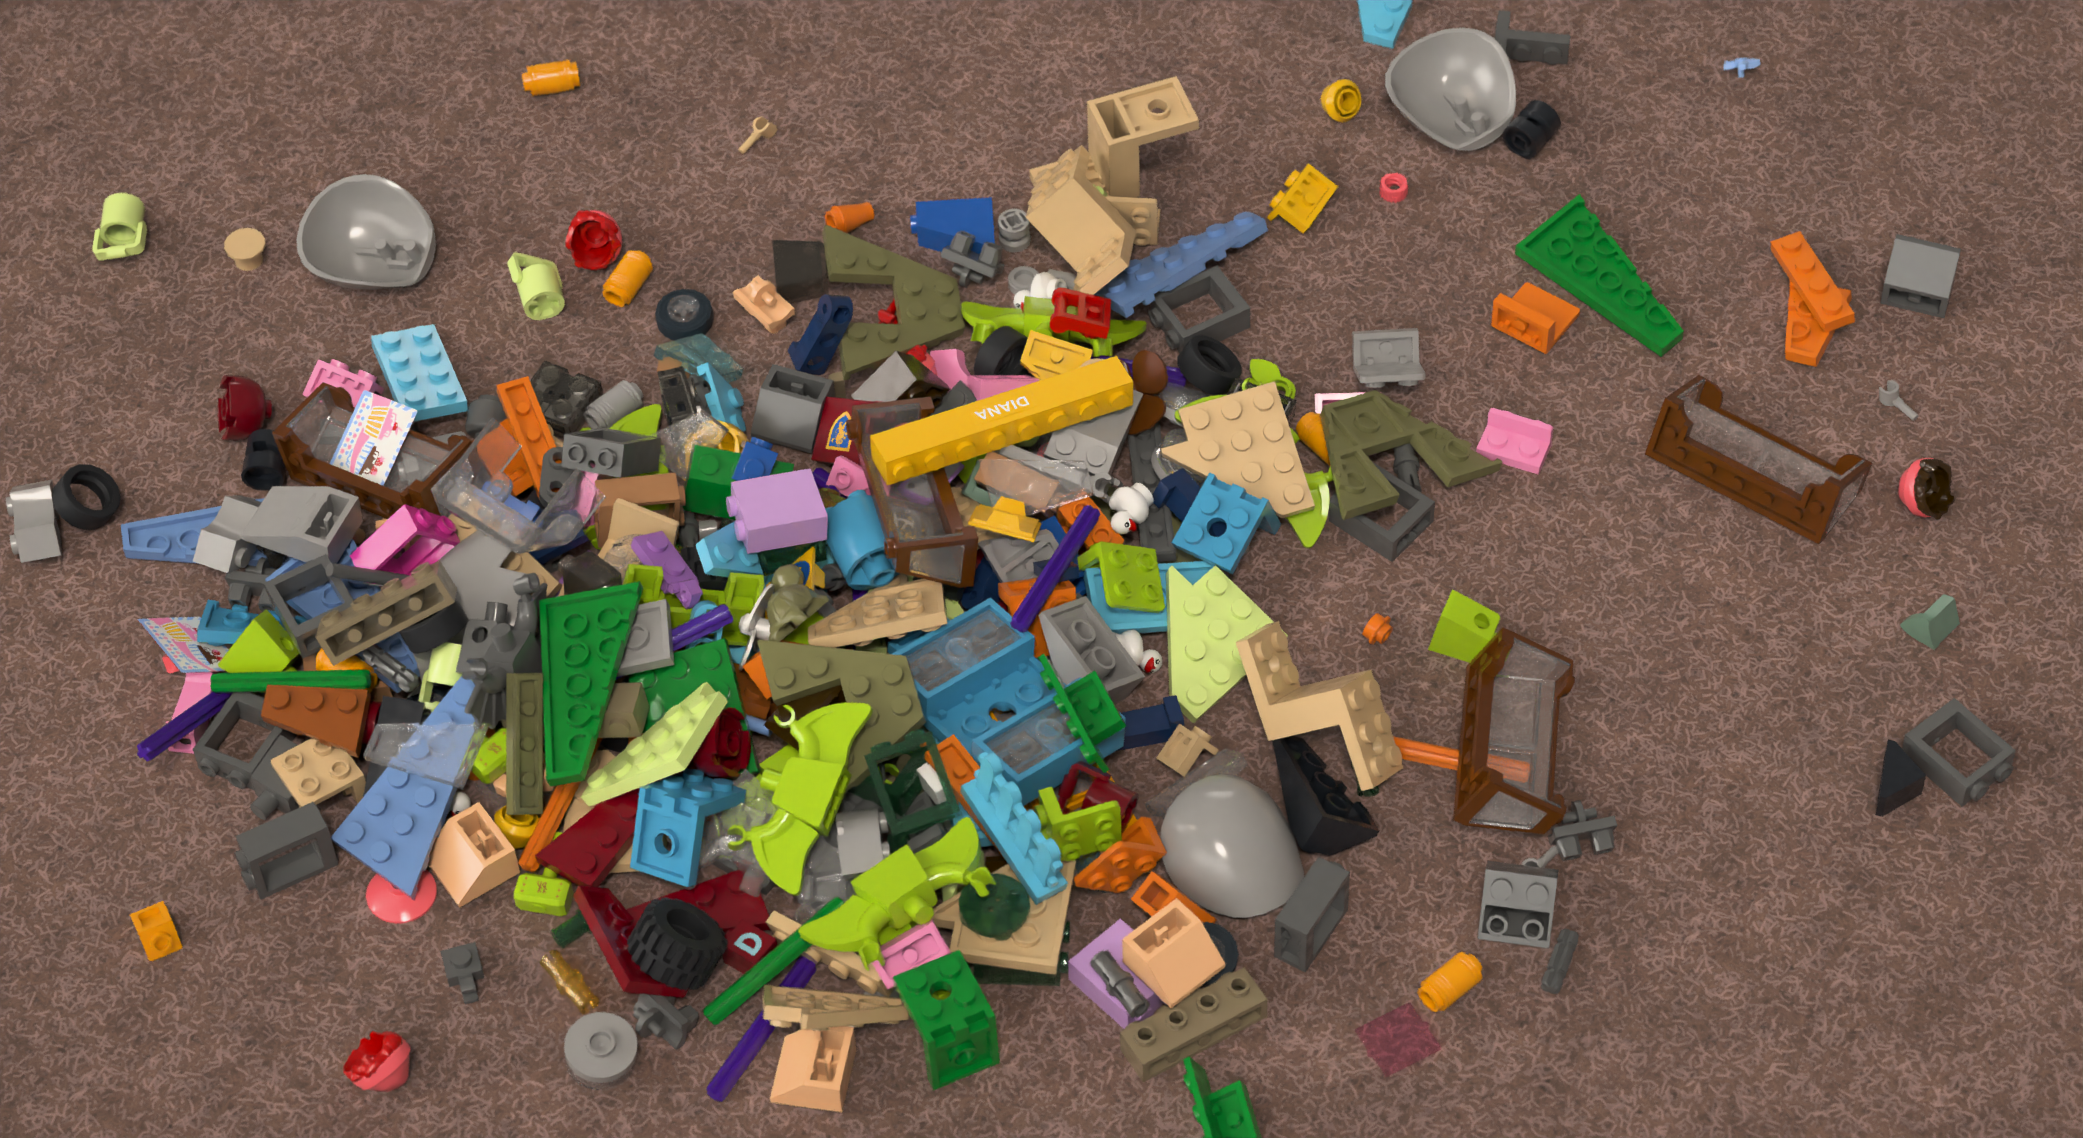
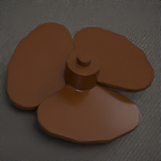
[1119,350,1168,435]

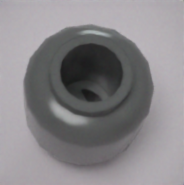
[465,395,507,439]

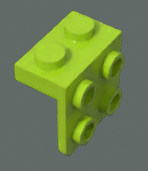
[1077,541,1165,613]
[1034,787,1122,862]

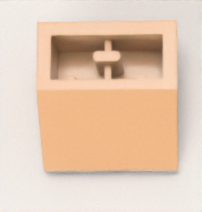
[428,802,520,908]
[1122,898,1225,1009]
[770,1026,857,1112]

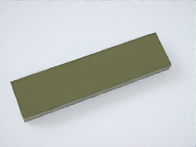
[506,673,543,815]

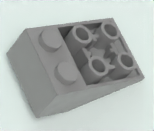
[240,486,363,564]

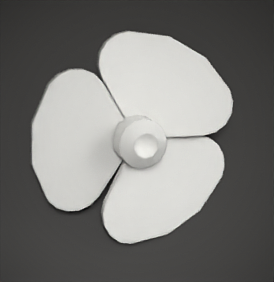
[738,583,775,671]

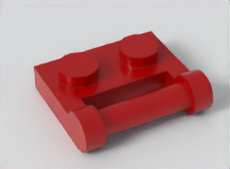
[1050,287,1111,339]

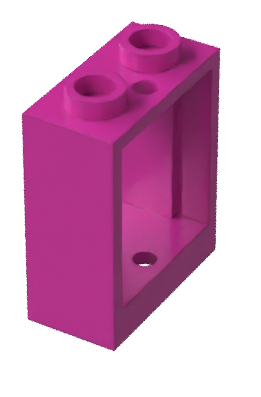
[349,504,460,587]

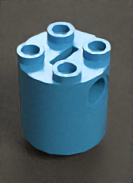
[825,490,902,590]

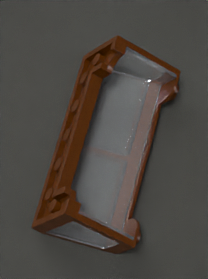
[1645,375,1872,544]
[272,382,480,519]
[846,397,978,588]
[1453,627,1575,834]

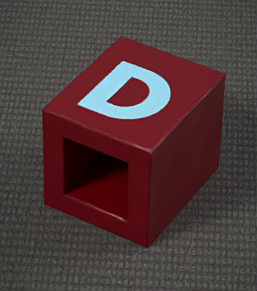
[722,919,778,974]

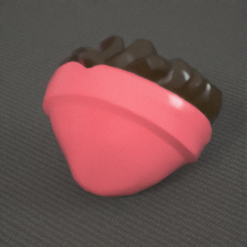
[1898,458,1955,520]

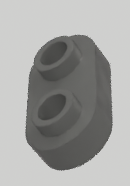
[539,447,576,511]

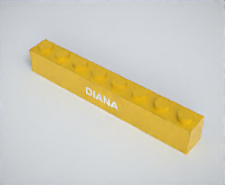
[870,356,1133,486]

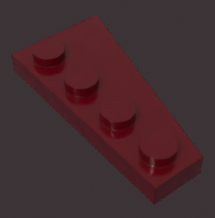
[535,779,663,887]
[626,866,771,932]
[573,885,689,998]

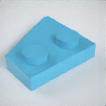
[1357,0,1413,49]
[697,362,746,432]
[695,521,763,577]

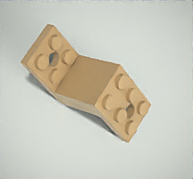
[1029,76,1199,198]
[1026,145,1136,295]
[1236,621,1403,791]

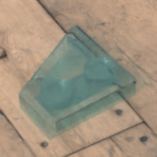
[653,333,744,383]

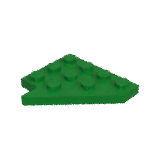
[628,638,761,781]

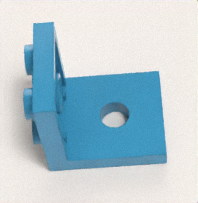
[1171,472,1281,574]
[630,769,746,887]

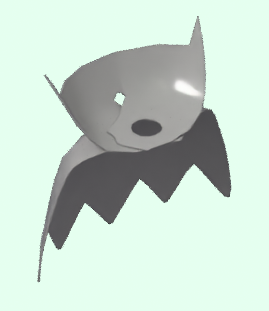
[363,516,526,698]

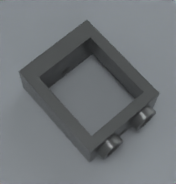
[1148,266,1250,353]
[561,427,661,478]
[1329,462,1435,562]
[264,554,354,658]
[193,692,297,790]
[1902,698,2016,807]
[234,801,339,900]
[1274,857,1350,973]

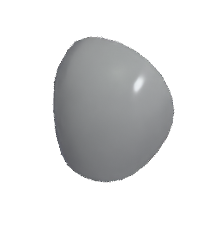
[1385,27,1516,151]
[297,174,436,290]
[1160,774,1304,918]

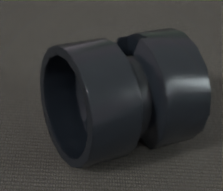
[1503,100,1561,159]
[241,429,286,491]

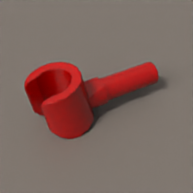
[878,299,898,324]

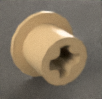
[224,228,266,271]

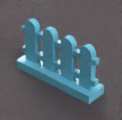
[960,751,1068,905]

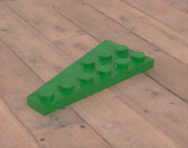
[1515,194,1684,357]
[539,581,644,787]

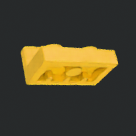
[1266,163,1338,234]

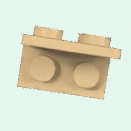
[1104,196,1160,246]
[593,498,679,581]
[271,738,366,807]

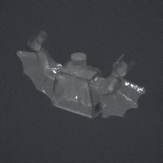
[667,802,848,925]

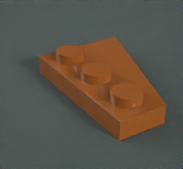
[261,684,371,758]

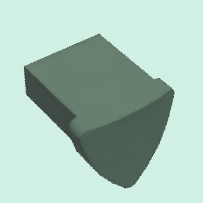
[961,460,1000,507]
[1900,594,1960,650]

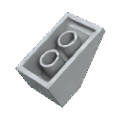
[1044,390,1143,476]
[1038,596,1145,704]

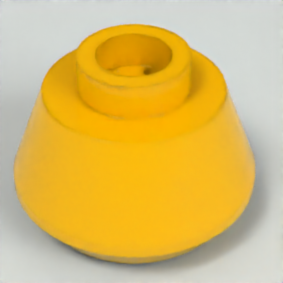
[1321,79,1362,122]
[494,805,539,849]

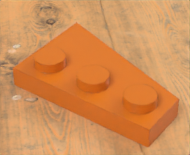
[1785,281,1852,367]

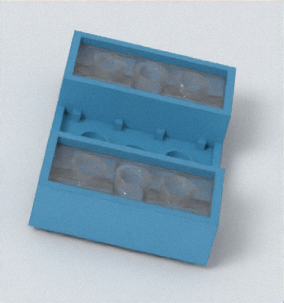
[888,598,1126,806]

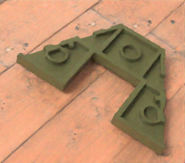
[822,225,965,380]
[1320,390,1503,520]
[757,640,926,800]

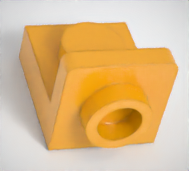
[130,901,182,961]

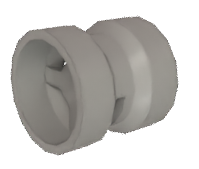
[998,209,1031,253]

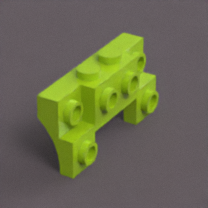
[623,564,765,646]

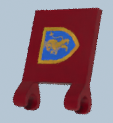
[811,396,897,471]

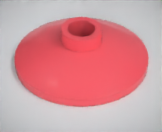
[366,869,437,923]

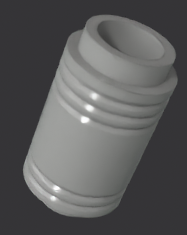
[584,380,643,429]

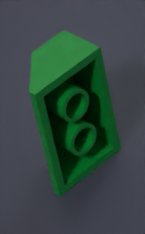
[682,444,794,520]

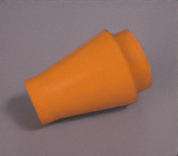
[825,202,874,234]

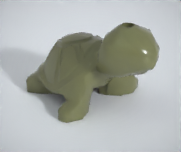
[766,563,830,642]

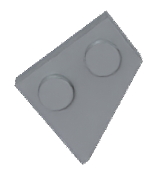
[978,529,1059,583]

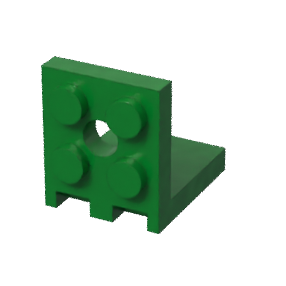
[893,950,1000,1090]

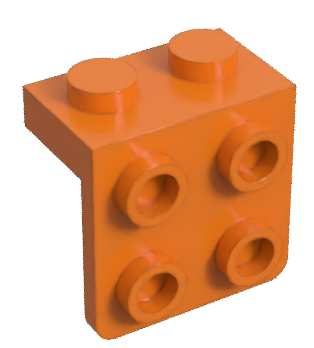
[1073,817,1167,893]

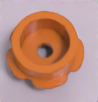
[1362,613,1393,644]

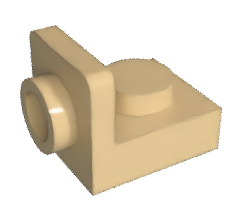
[1156,724,1219,777]

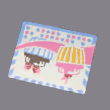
[330,390,417,486]
[138,617,229,673]

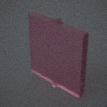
[1355,1002,1441,1077]

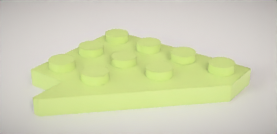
[1166,565,1288,723]
[581,682,728,807]

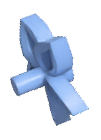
[1723,57,1760,77]

